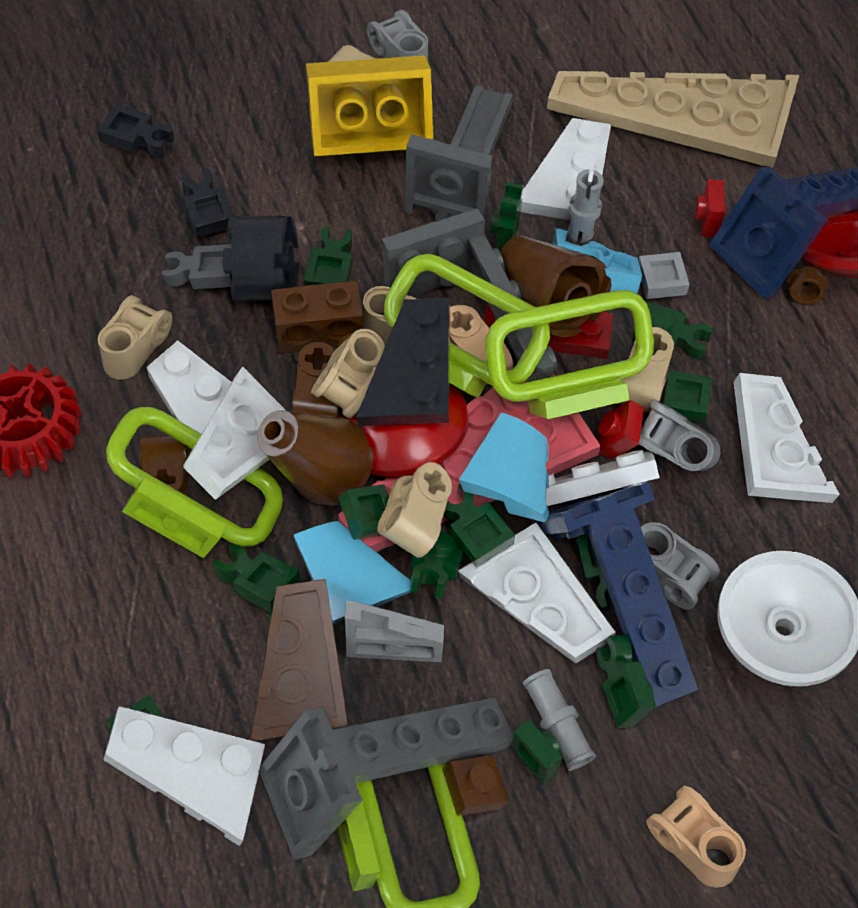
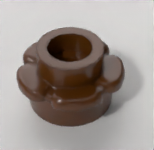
[787,266,829,304]

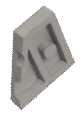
[345,601,444,662]

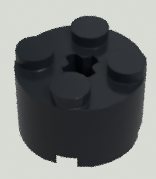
[222,215,299,301]

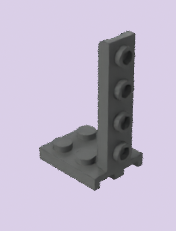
[405,85,513,224]
[382,208,557,382]
[259,697,513,860]

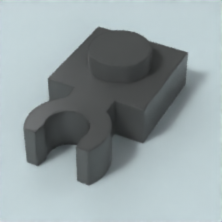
[162,244,232,289]

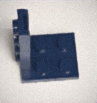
[709,166,858,299]
[531,482,698,707]

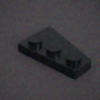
[356,298,450,426]

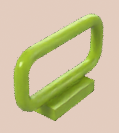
[384,254,550,398]
[485,290,654,419]
[106,407,284,558]
[337,763,480,908]

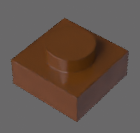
[442,755,509,816]

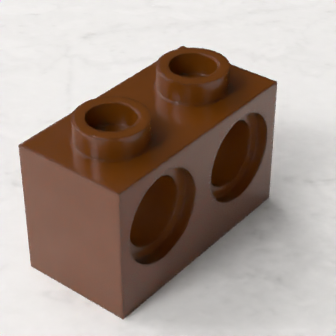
[271,281,363,354]

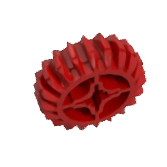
[0,362,82,479]

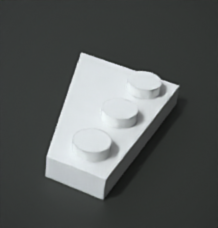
[546,450,660,506]

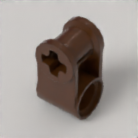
[292,342,338,417]
[140,436,190,496]

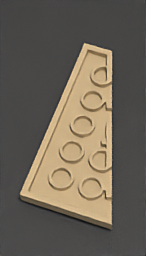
[547,71,799,168]

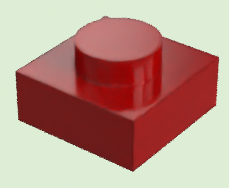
[694,179,725,237]
[598,400,644,460]

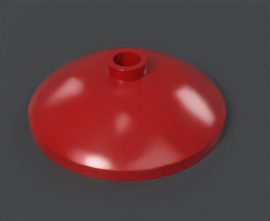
[801,211,858,278]
[339,383,469,477]

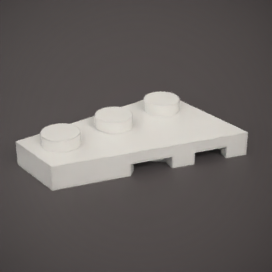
[521,118,611,220]
[147,340,232,434]
[183,366,285,500]
[733,373,840,503]
[458,523,615,663]
[103,706,265,846]

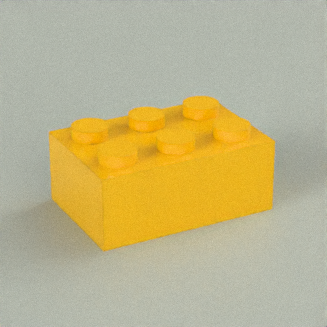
[306,55,433,156]

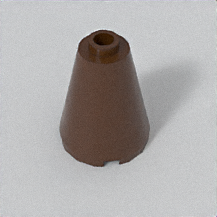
[500,235,612,338]
[257,410,374,506]

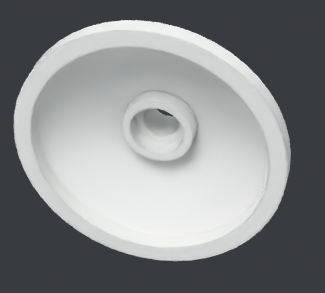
[717,551,858,686]

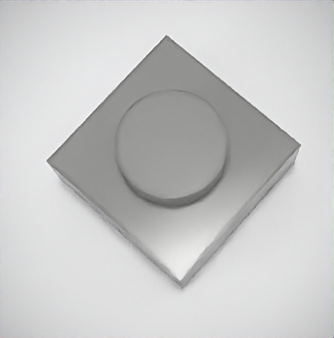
[639,252,690,299]

